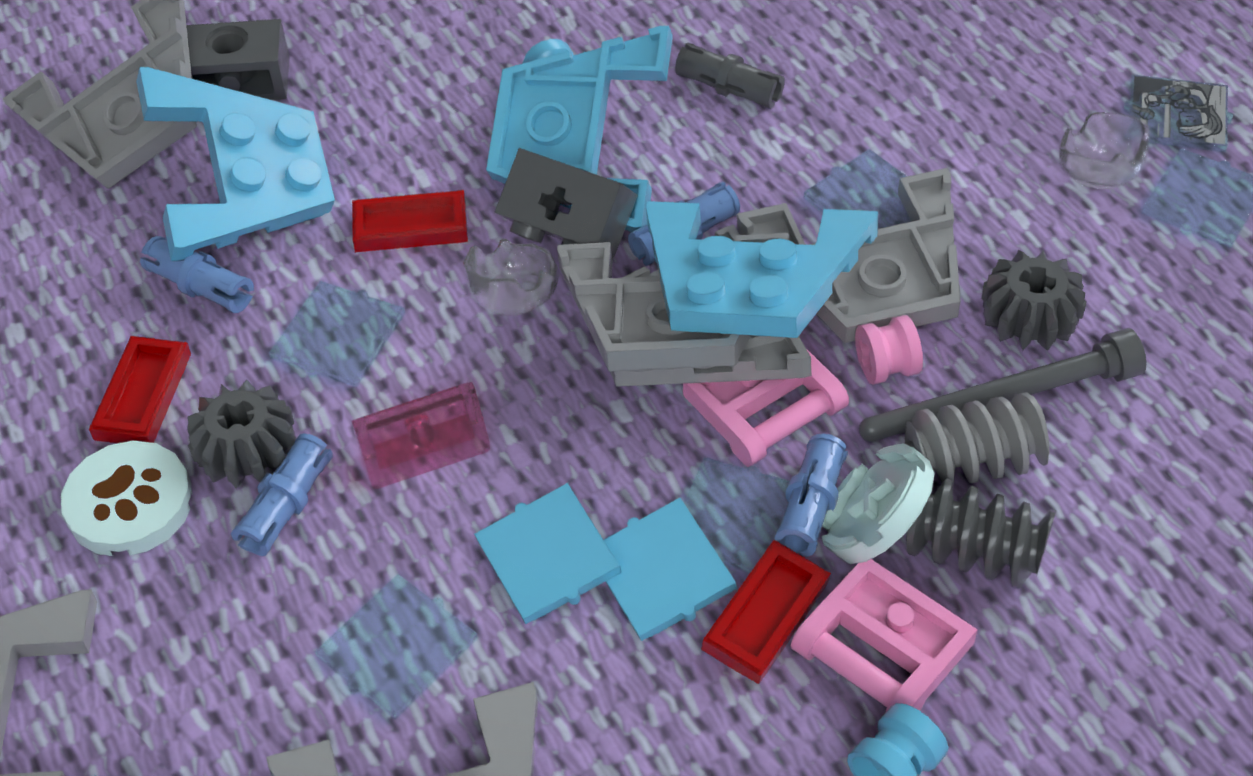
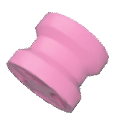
[855,315,923,385]

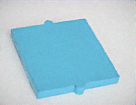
[474,483,622,624]
[604,498,737,641]

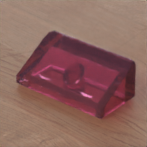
[352,382,490,489]

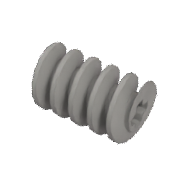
[905,392,1049,486]

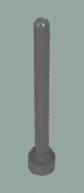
[859,328,1147,442]

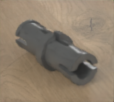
[675,42,785,109]

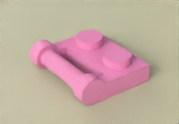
[683,350,849,467]
[791,559,978,713]

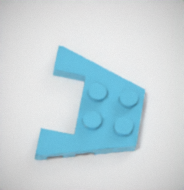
[486,26,673,232]
[136,67,335,261]
[646,201,878,338]

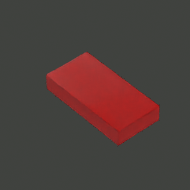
[352,190,468,253]
[89,336,191,443]
[701,540,831,684]

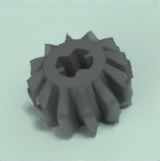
[981,250,1087,351]
[187,380,296,489]

